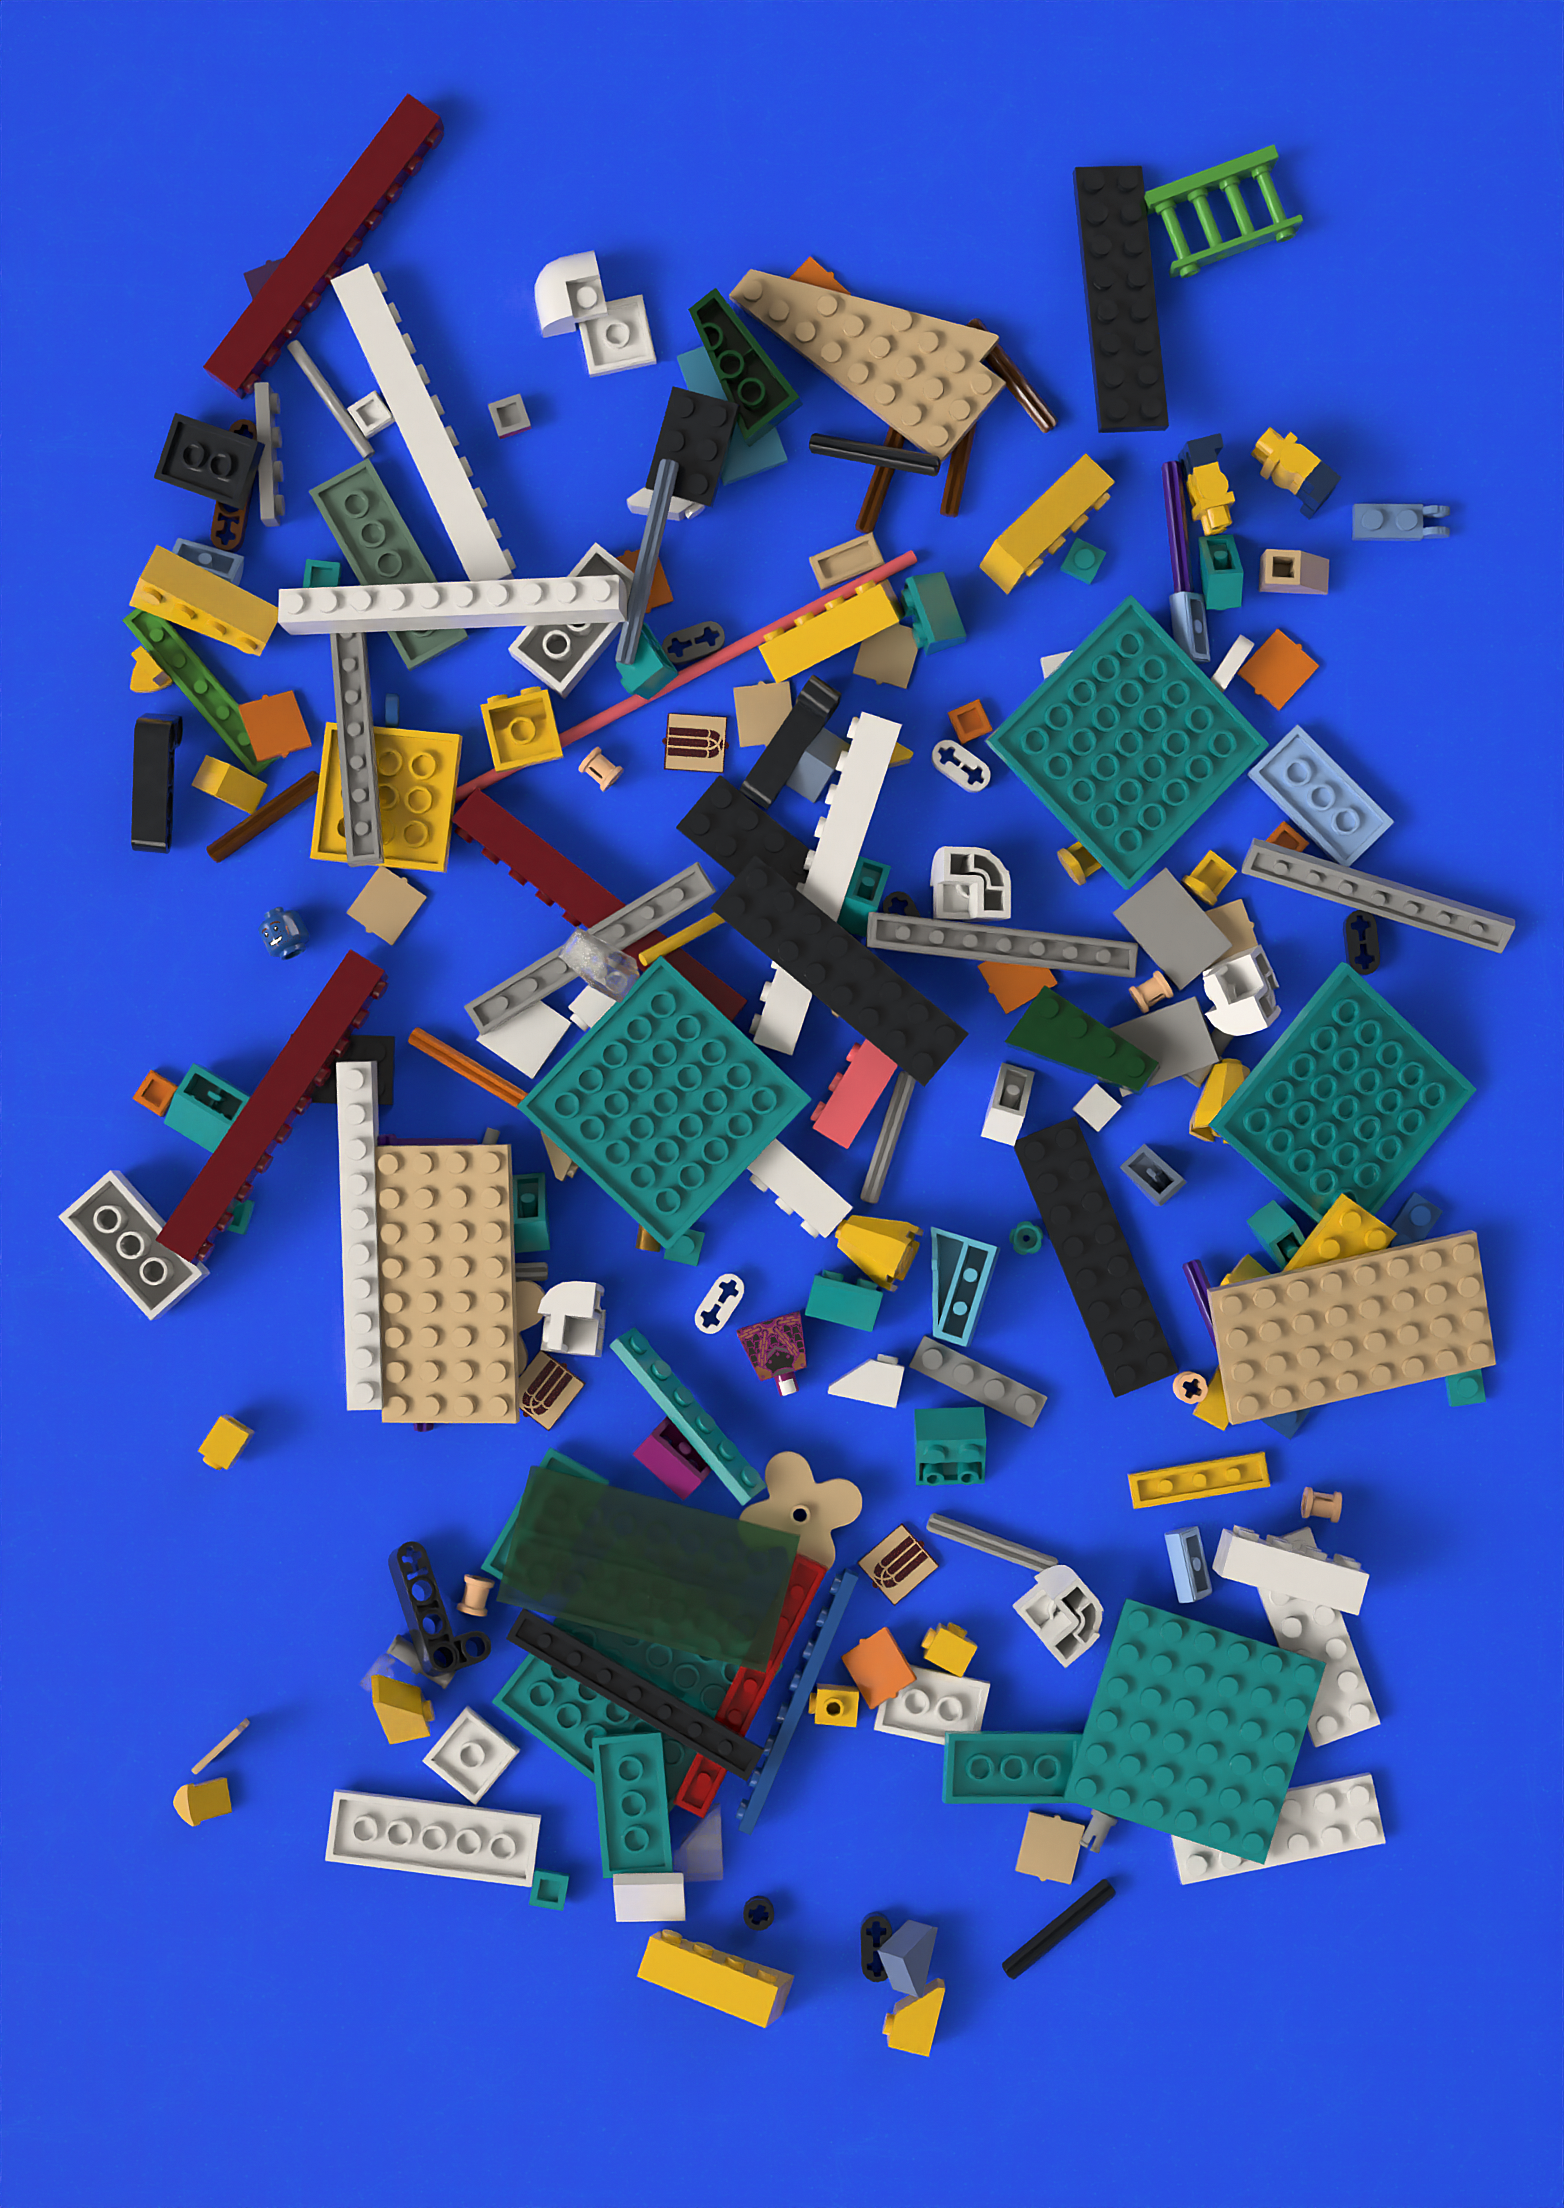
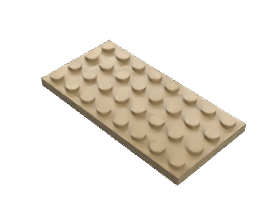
[375,1144,520,1424]
[1207,1230,1496,1425]

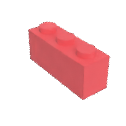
[810,1039,898,1149]

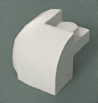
[534,250,608,338]
[930,846,1011,922]
[1202,944,1281,1036]
[537,1281,606,1357]
[1012,1565,1104,1668]

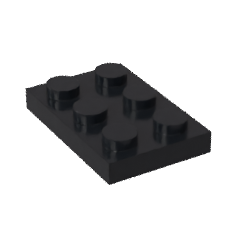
[645,386,741,508]
[154,413,266,510]
[291,1034,396,1105]

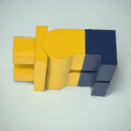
[1251,427,1342,520]
[1178,433,1235,537]

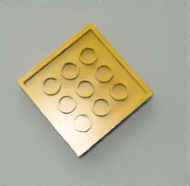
[310,722,463,873]

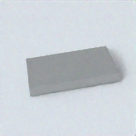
[1113,867,1233,991]
[1109,996,1221,1097]

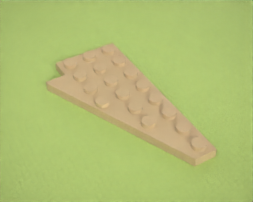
[729,269,1006,464]

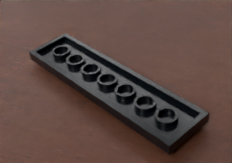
[1072,166,1169,433]
[711,855,969,1087]
[1012,1116,1179,1398]

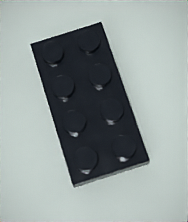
[676,775,809,888]

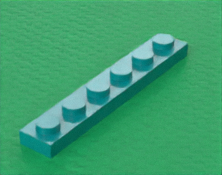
[609,1327,767,1506]

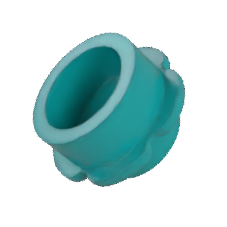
[1009,1221,1043,1255]

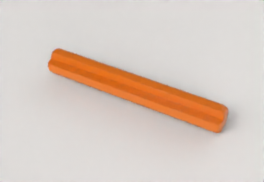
[408,1027,528,1109]

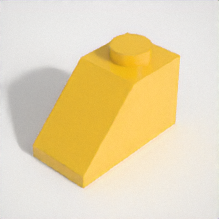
[371,1674,435,1745]
[882,1978,946,2057]

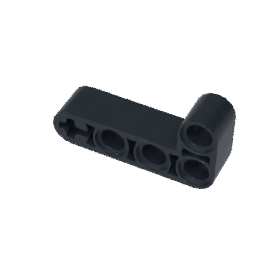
[739,674,842,810]
[131,713,183,854]
[388,1541,492,1677]

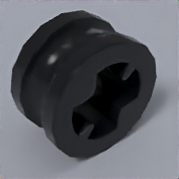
[743,1896,774,1931]

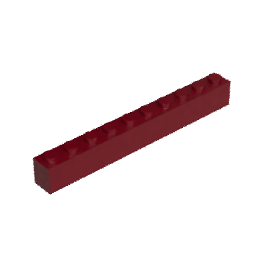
[203,93,444,400]
[451,787,748,1023]
[155,949,389,1266]

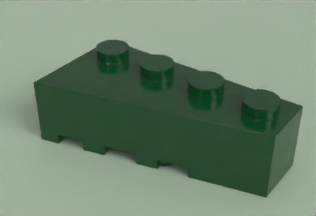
[688,287,803,447]
[1005,985,1160,1096]

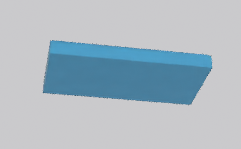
[677,346,788,486]

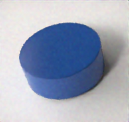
[385,693,400,728]

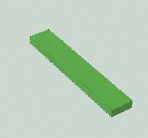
[122,608,281,777]

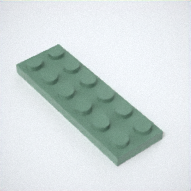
[309,458,470,672]

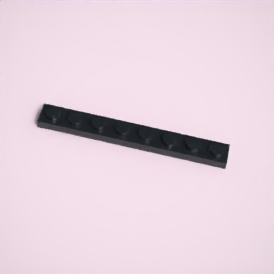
[506,1607,765,1781]

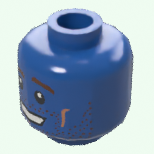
[258,907,309,961]

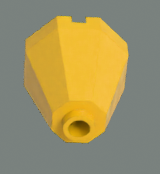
[1189,1058,1251,1144]
[835,1215,924,1292]

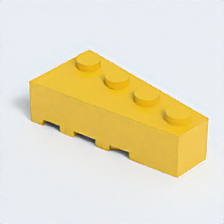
[979,453,1115,595]
[129,545,278,657]
[758,579,905,684]
[637,1929,794,2028]

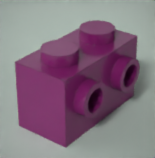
[633,1416,712,1501]

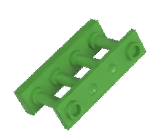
[1144,144,1303,279]

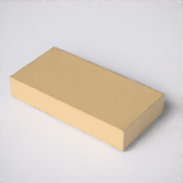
[809,532,885,591]

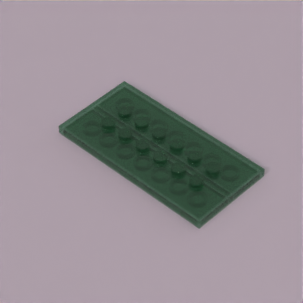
[496,1465,801,1673]

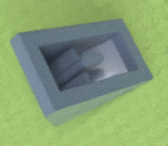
[786,727,851,803]
[1120,1144,1187,1206]
[877,1920,938,1998]

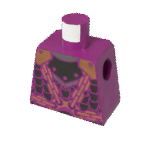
[736,1310,807,1396]

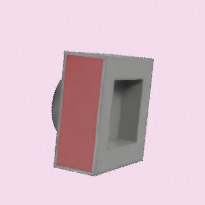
[488,393,532,440]

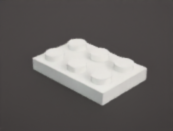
[874,1664,990,1745]

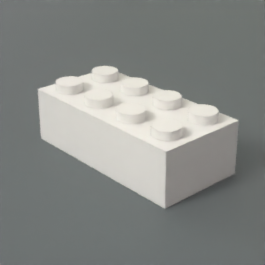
[508,542,651,699]
[59,1170,210,1320]
[1212,1525,1370,1615]

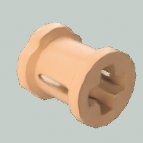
[578,747,624,792]
[1128,970,1174,1014]
[1173,1371,1208,1404]
[1301,1487,1342,1523]
[456,1574,495,1617]

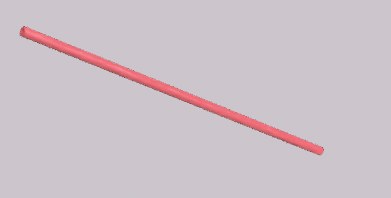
[455,550,918,804]

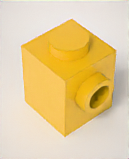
[198,1413,255,1471]
[921,1622,978,1678]
[808,1683,859,1727]

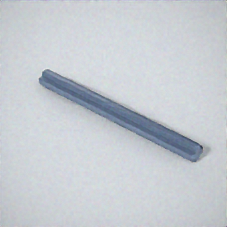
[615,459,679,665]

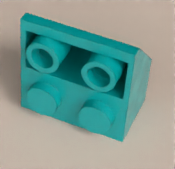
[900,572,967,656]
[164,1063,251,1153]
[804,1269,883,1332]
[914,1407,986,1486]

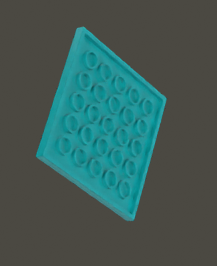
[985,595,1270,890]
[516,955,812,1251]
[1208,962,1477,1224]
[492,1536,784,1813]
[1063,1597,1326,1865]

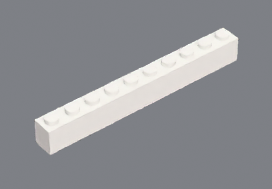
[330,263,517,581]
[278,575,627,635]
[749,712,902,1055]
[568,977,853,1239]
[336,1061,384,1411]

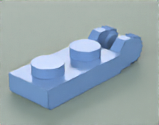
[1352,504,1450,541]

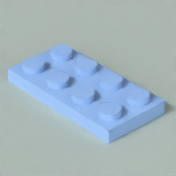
[1247,724,1394,867]

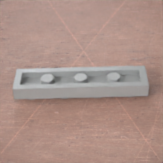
[254,382,285,527]
[909,1335,1048,1428]

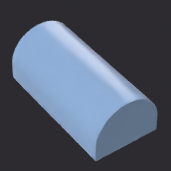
[171,538,244,586]
[1169,591,1210,665]
[1164,1526,1212,1603]

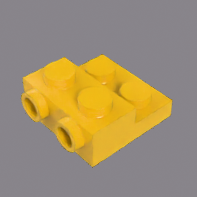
[480,686,564,774]

